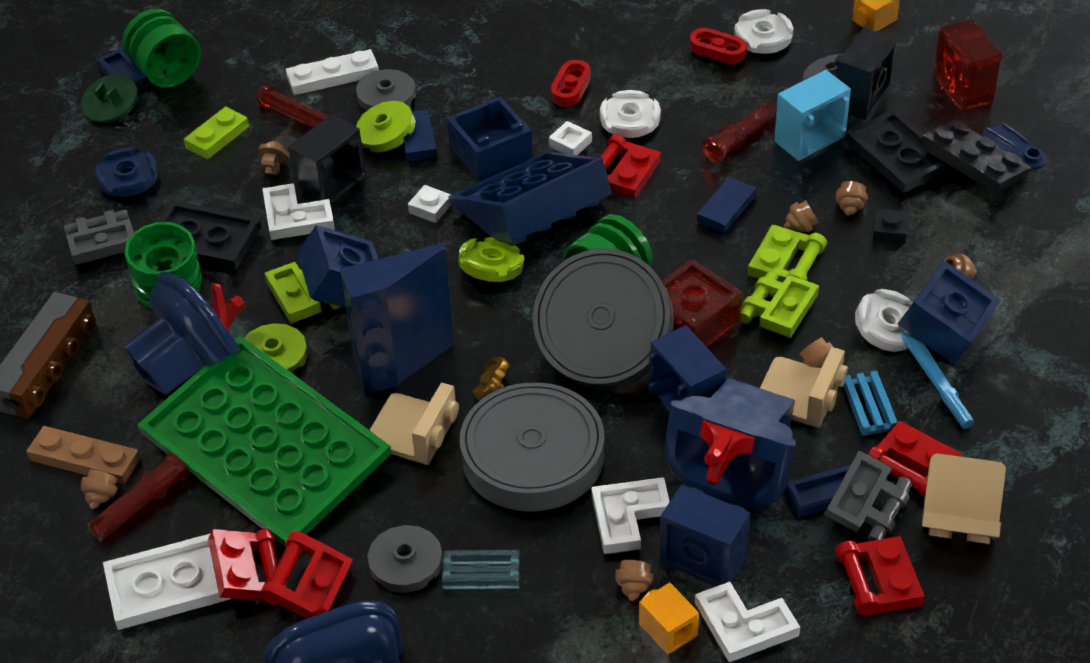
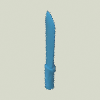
[900,332,974,429]

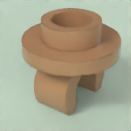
[258,141,289,176]

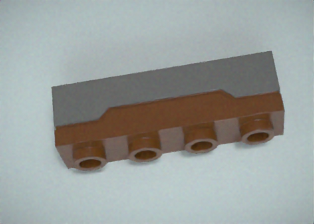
[0,292,96,419]

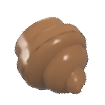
[835,181,868,216]
[784,200,819,233]
[944,253,977,280]
[800,337,833,368]
[81,469,118,509]
[615,560,654,601]

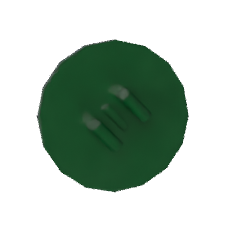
[81,74,139,124]

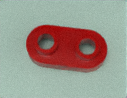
[690,28,747,65]
[551,60,591,107]

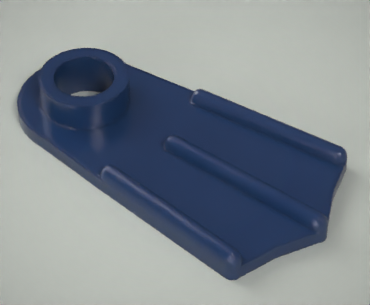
[982,123,1047,169]

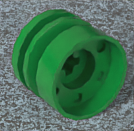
[122,9,201,88]
[563,214,652,266]
[124,222,203,309]

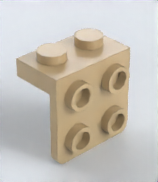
[760,347,848,428]
[370,383,459,465]
[922,454,1006,544]

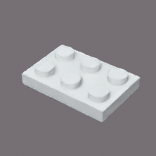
[103,534,230,630]

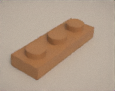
[26,426,141,485]

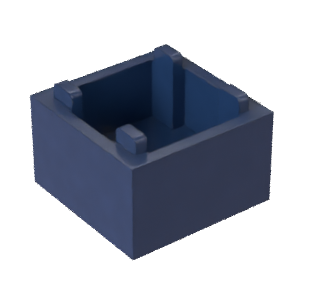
[447,96,533,181]
[297,225,378,308]
[897,261,1001,365]
[648,325,727,412]
[659,484,750,587]

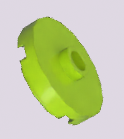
[356,100,416,153]
[458,237,524,282]
[245,324,308,374]

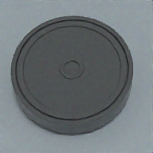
[533,249,674,390]
[460,382,605,512]

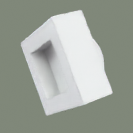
[549,121,592,155]
[408,185,452,223]

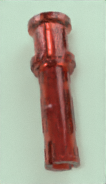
[702,101,777,163]
[87,452,190,541]

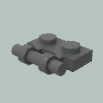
[63,210,134,265]
[824,451,913,541]

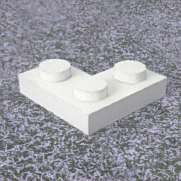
[262,183,335,240]
[591,477,670,554]
[695,582,800,662]

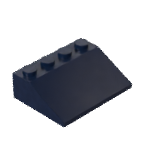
[448,151,612,244]
[340,243,454,394]

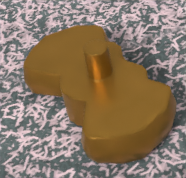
[472,357,510,400]

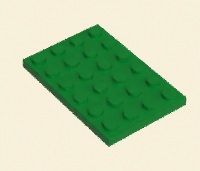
[137,335,392,548]

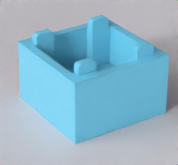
[775,70,851,161]

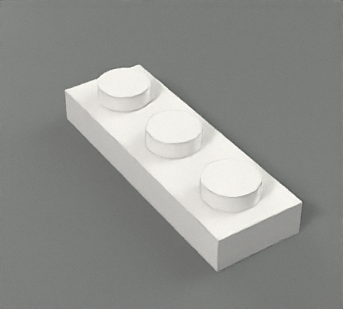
[286,49,379,95]

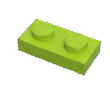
[184,106,249,160]

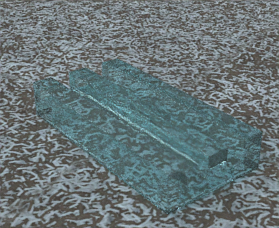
[442,550,519,589]

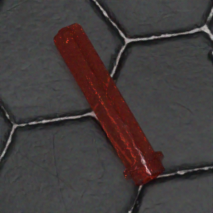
[256,85,328,128]

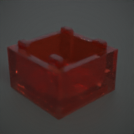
[933,19,1002,111]
[662,259,742,346]

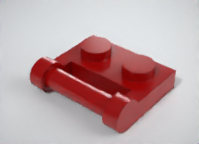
[600,134,661,199]
[868,421,962,497]
[208,529,287,601]
[260,531,353,618]
[835,536,925,616]

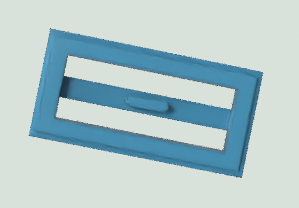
[843,371,898,436]

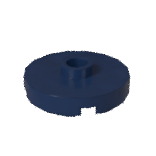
[95,147,158,197]

